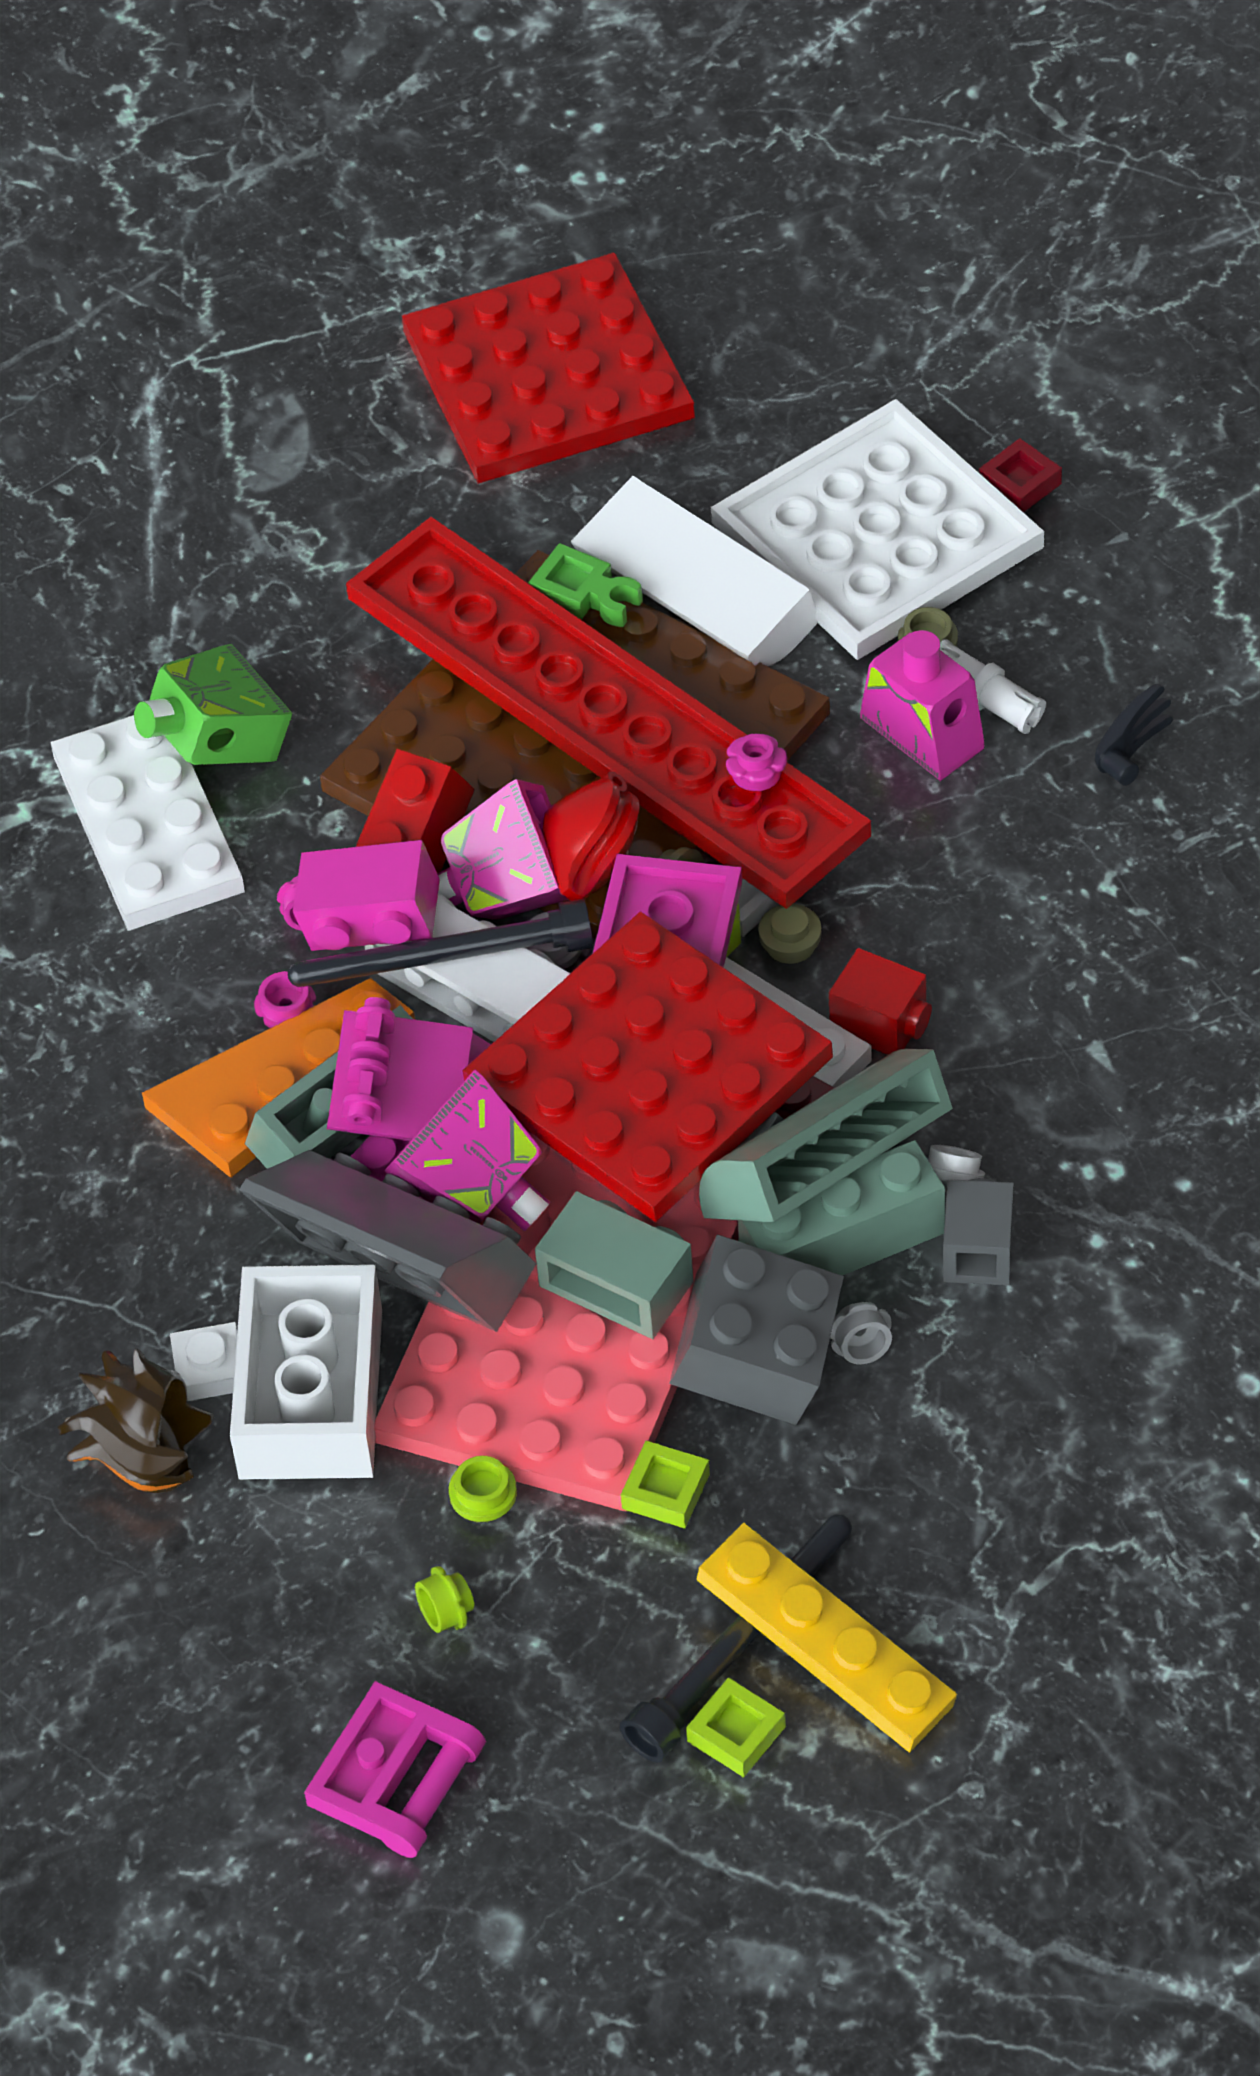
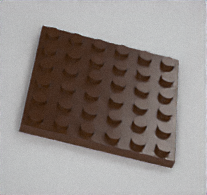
[320,550,830,940]

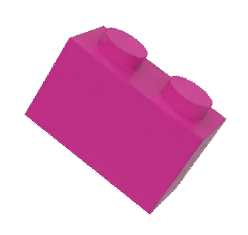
[293,840,440,951]

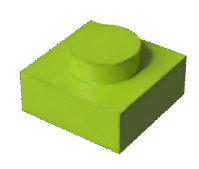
[621,1440,710,1529]
[686,1678,786,1777]

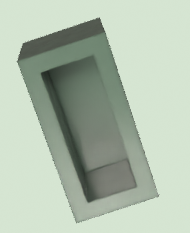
[535,1191,694,1339]

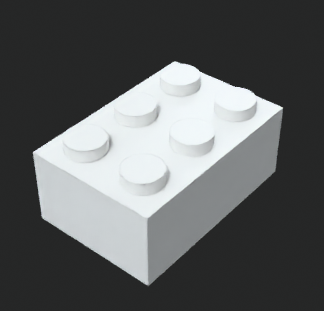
[230,1265,382,1479]

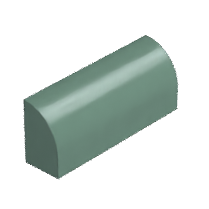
[699,1049,953,1222]

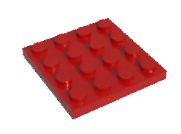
[402,252,695,484]
[462,911,833,1222]

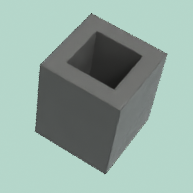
[943,1178,1014,1285]

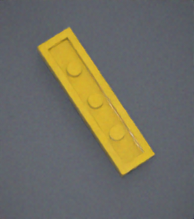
[697,1523,957,1753]

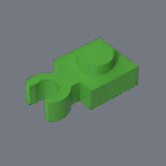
[529,543,643,627]

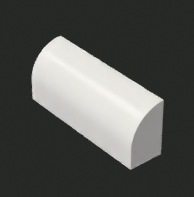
[571,476,817,666]

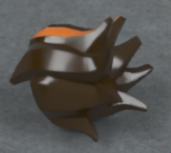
[58,1349,214,1493]

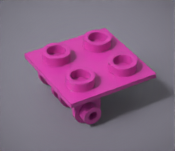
[327,997,473,1141]

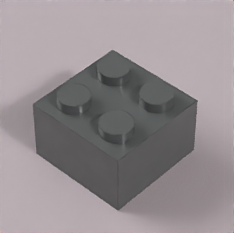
[669,1235,844,1425]

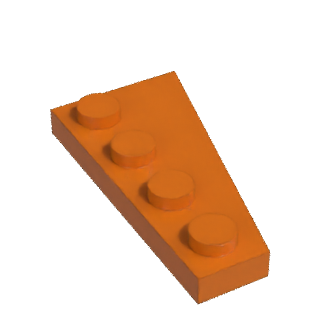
[142,978,415,1178]

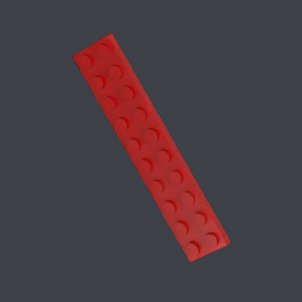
[346,517,871,909]

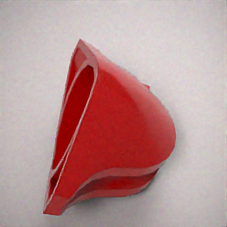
[543,772,640,900]

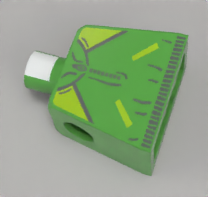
[134,644,292,765]

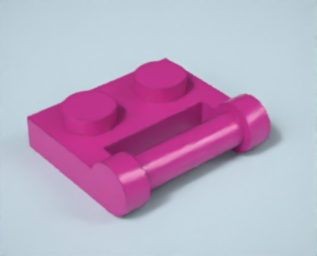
[304,1681,486,1858]

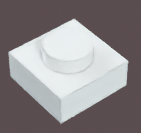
[170,1322,237,1401]

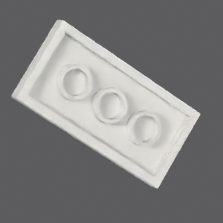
[50,715,245,931]

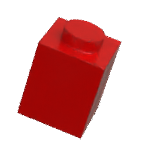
[829,948,932,1055]

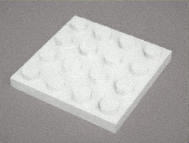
[711,399,1044,660]

